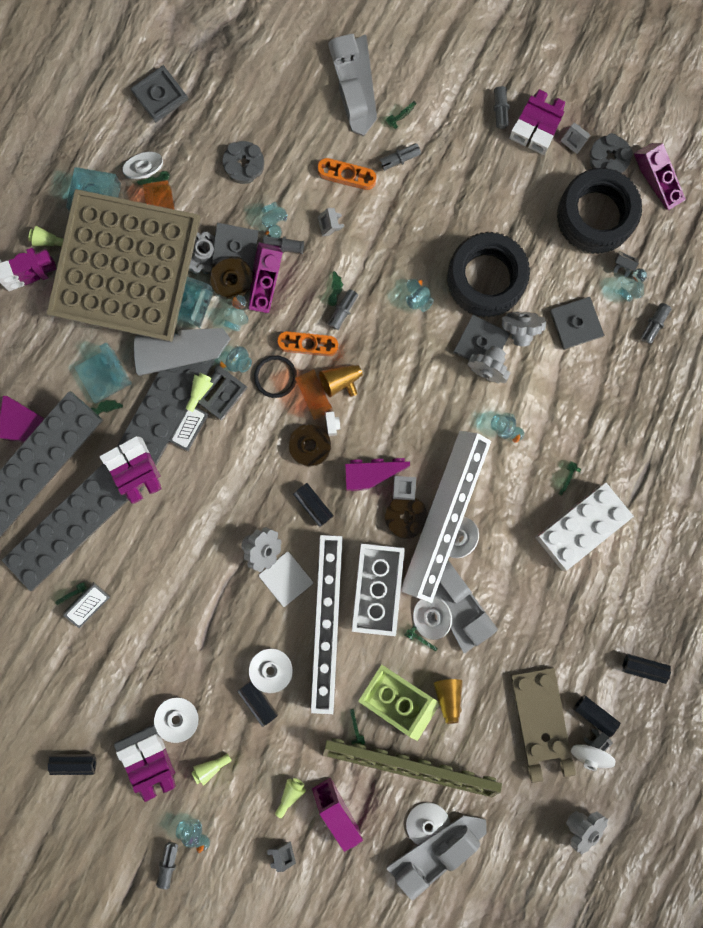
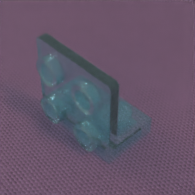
[75,342,132,403]

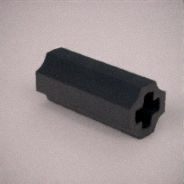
[293,483,334,528]
[622,654,671,684]
[237,681,278,727]
[573,695,621,737]
[48,754,97,775]

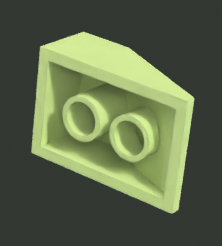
[358,664,440,741]

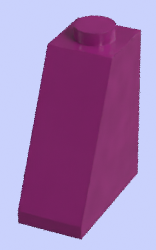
[0,396,45,443]
[312,777,363,852]

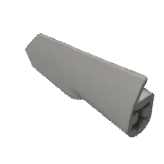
[328,34,377,136]
[134,328,231,376]
[435,561,498,653]
[386,815,486,901]

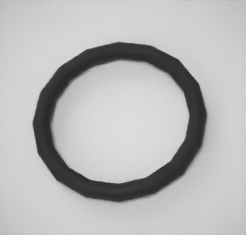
[254,355,297,398]

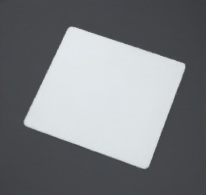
[259,552,313,607]

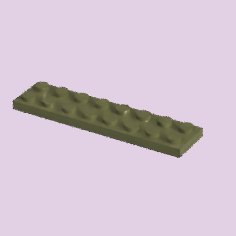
[323,738,502,798]

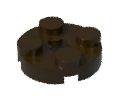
[210,256,253,299]
[289,424,331,467]
[385,498,428,539]

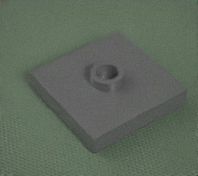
[130,65,189,123]
[211,223,258,272]
[549,297,605,350]
[453,315,510,360]

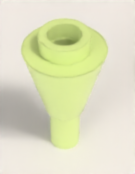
[29,226,64,247]
[185,373,213,412]
[191,753,232,786]
[275,778,306,818]

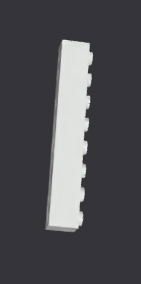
[400,431,491,603]
[311,535,342,714]

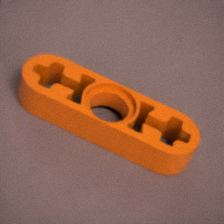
[318,158,376,190]
[277,331,338,356]

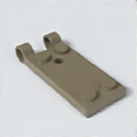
[511,667,576,783]

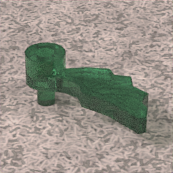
[386,101,417,129]
[137,171,171,189]
[328,271,344,306]
[91,400,123,415]
[558,461,581,496]
[55,582,87,605]
[404,625,438,651]
[350,709,366,745]

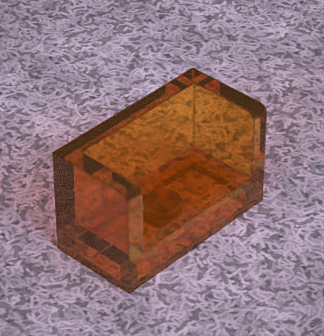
[143,180,175,210]
[295,369,333,420]

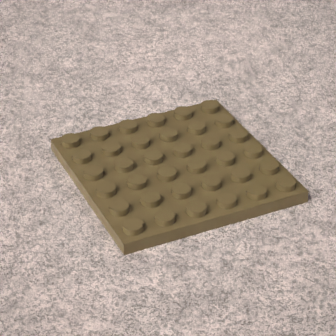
[47,189,201,342]

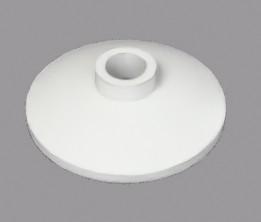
[123,152,163,179]
[449,517,479,558]
[413,596,452,640]
[249,649,293,693]
[154,698,198,743]
[571,745,616,771]
[406,802,450,845]

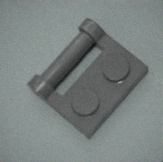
[198,365,248,421]

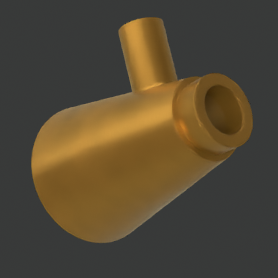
[319,365,363,398]
[433,679,463,724]

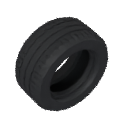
[557,168,642,254]
[447,232,530,317]

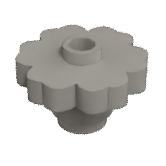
[189,232,215,274]
[502,312,546,346]
[467,346,511,384]
[242,527,281,572]
[566,811,608,854]

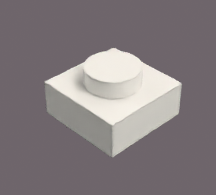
[326,412,341,436]

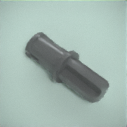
[493,86,510,129]
[379,143,421,171]
[262,236,304,254]
[327,289,358,331]
[641,303,672,344]
[156,842,178,890]

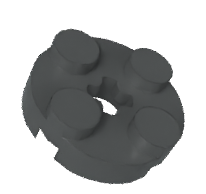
[589,133,633,174]
[223,141,265,184]

